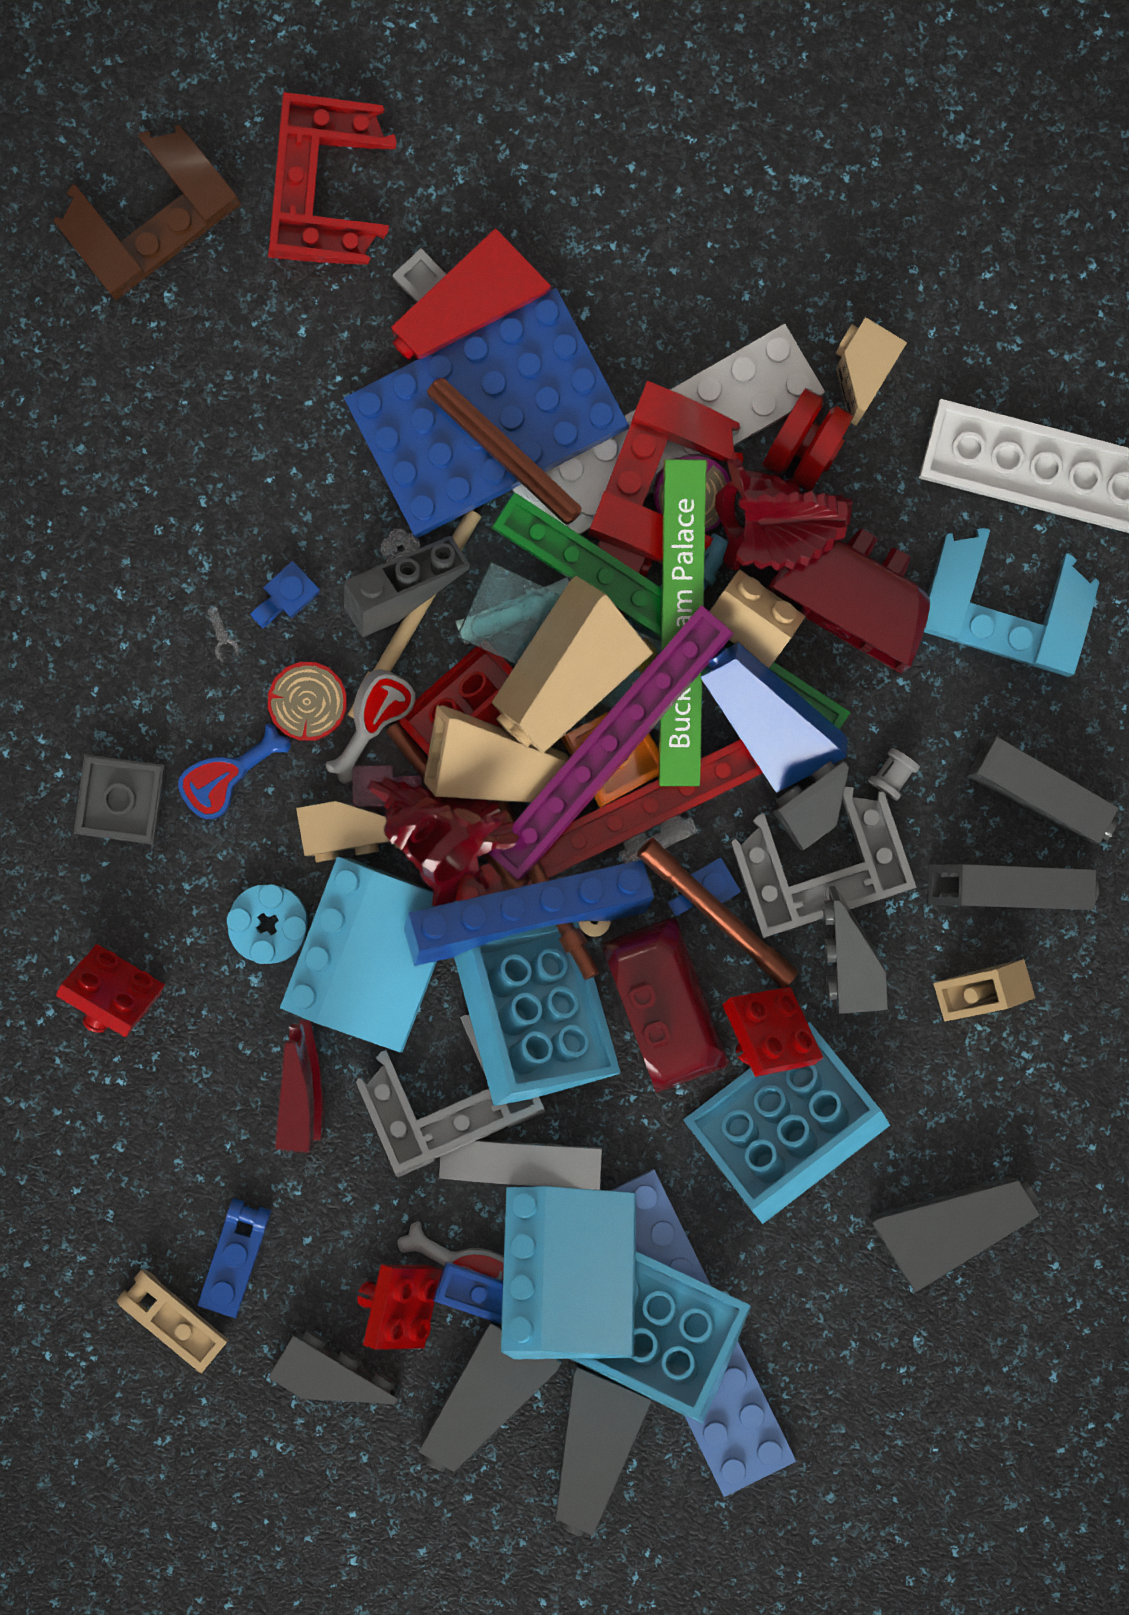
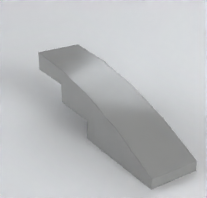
[439,1139,602,1190]

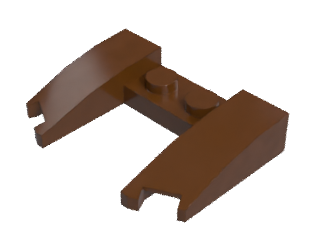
[54,125,241,301]

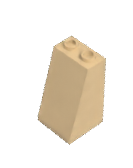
[492,576,653,753]

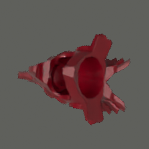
[715,458,852,571]
[366,777,519,907]

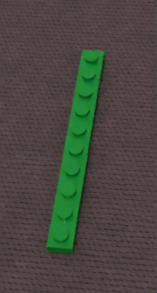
[491,492,850,730]

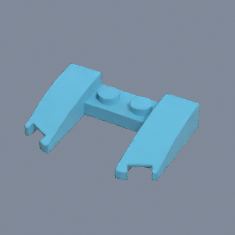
[924,528,1099,677]

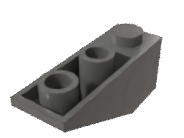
[344,536,470,637]
[823,886,888,1014]
[268,1329,400,1404]

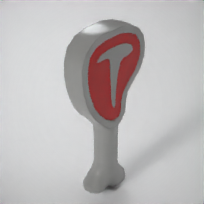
[325,669,415,784]
[397,1221,504,1280]

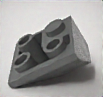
[772,760,849,851]

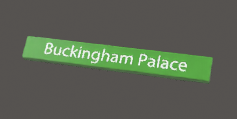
[658,459,706,786]

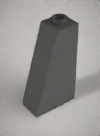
[965,737,1119,844]
[928,864,1099,910]
[869,1176,1040,1292]
[419,1321,561,1472]
[556,1363,652,1536]

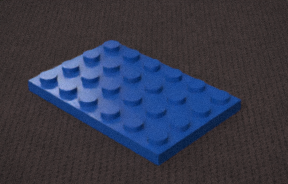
[344,288,629,539]

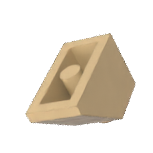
[933,959,1035,1022]

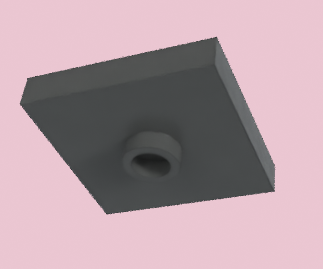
[73,754,166,845]

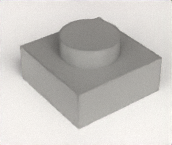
[392,248,446,303]

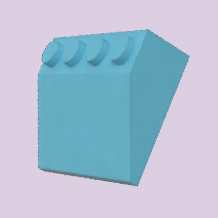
[280,856,457,1052]
[454,922,621,1106]
[683,1022,890,1224]
[501,1186,636,1359]
[570,1251,751,1424]

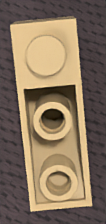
[296,801,399,863]

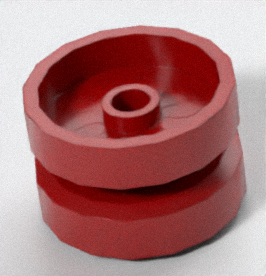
[762,387,855,492]

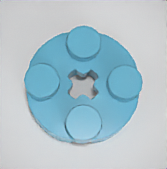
[227,884,308,964]

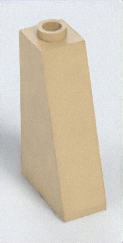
[424,705,570,802]

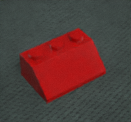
[397,639,513,755]

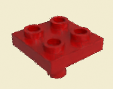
[56,944,165,1038]
[722,987,824,1077]
[357,1264,442,1350]

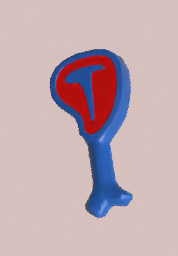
[178,724,291,820]

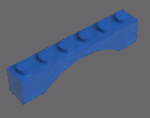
[404,860,654,966]

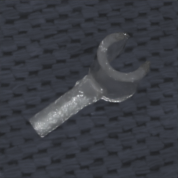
[207,607,240,662]

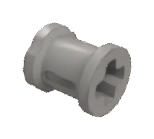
[868,748,920,801]

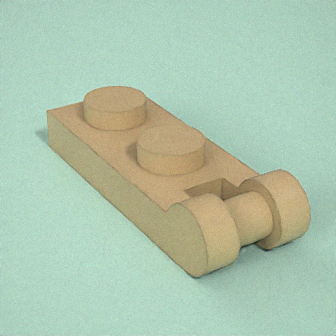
[116,1268,229,1373]

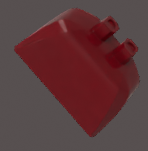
[767,528,930,674]
[600,917,729,1093]

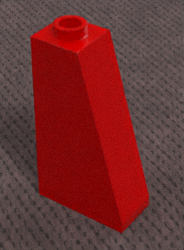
[391,228,551,360]

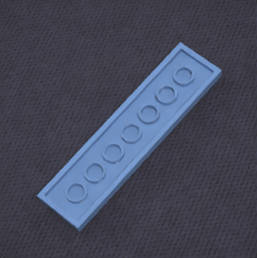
[608,1168,796,1497]

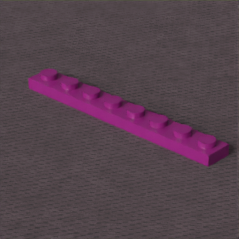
[489,605,734,881]

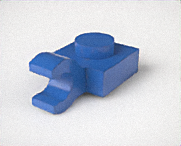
[250,561,321,629]
[667,857,741,916]

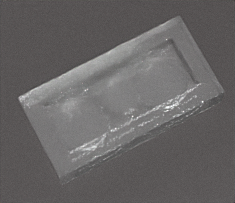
[618,814,699,864]

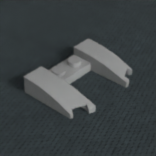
[731,787,917,939]
[356,1015,545,1177]

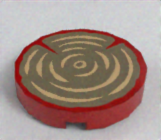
[268,662,348,741]

